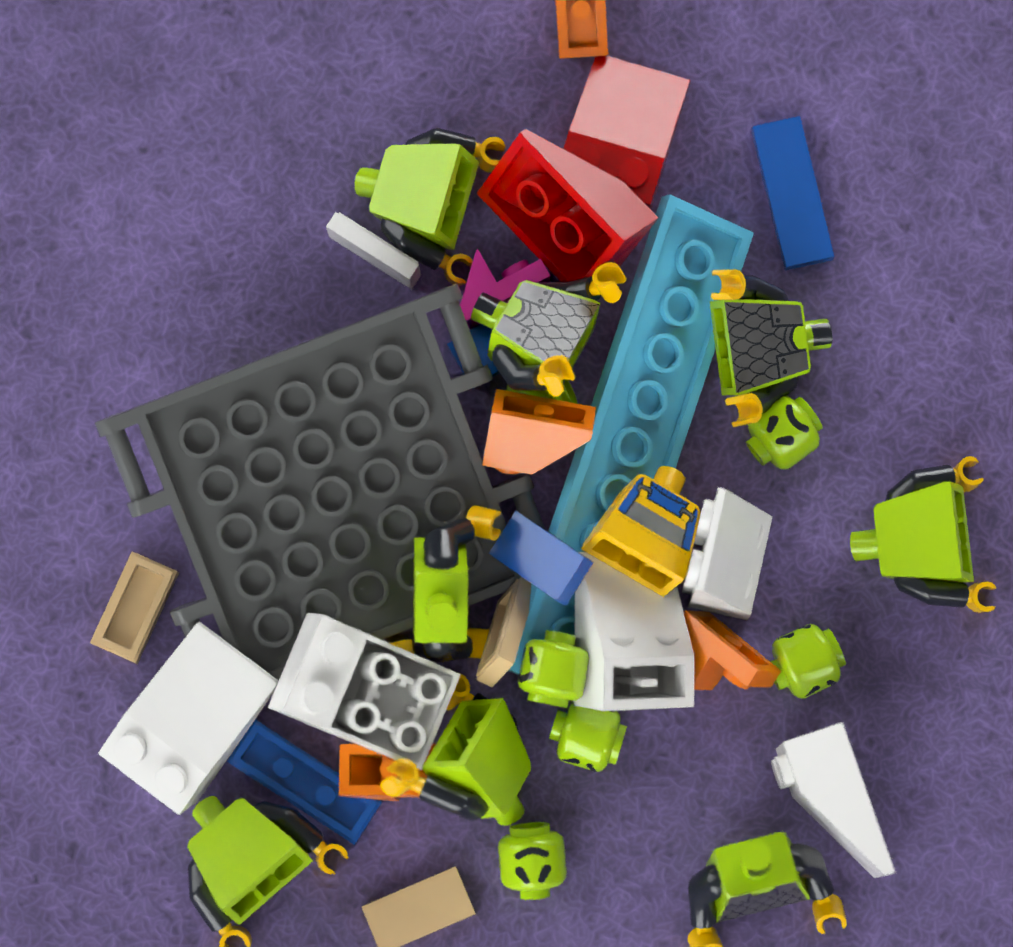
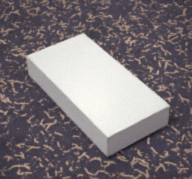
[326,212,421,289]

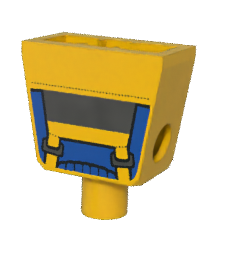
[581,466,701,597]

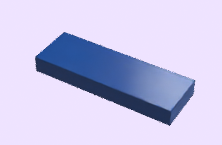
[751,116,835,271]
[227,719,383,845]

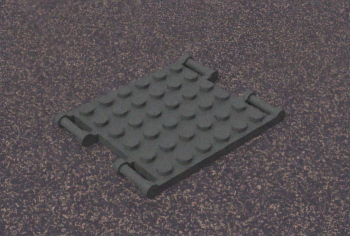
[95,284,545,680]

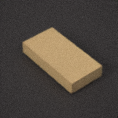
[90,551,179,664]
[476,577,531,687]
[362,866,476,947]

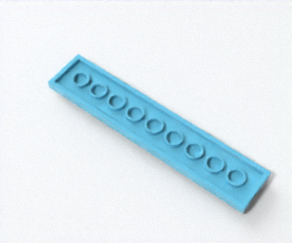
[508,195,754,675]

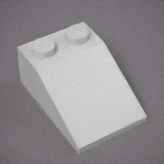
[98,622,279,815]
[771,722,895,878]

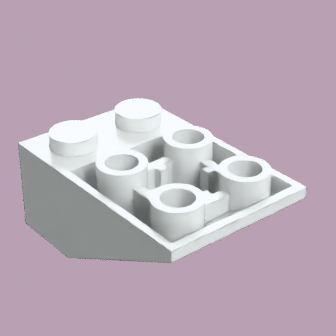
[682,488,772,620]
[574,552,694,711]
[268,613,461,770]

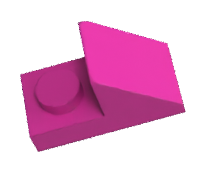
[460,249,550,329]

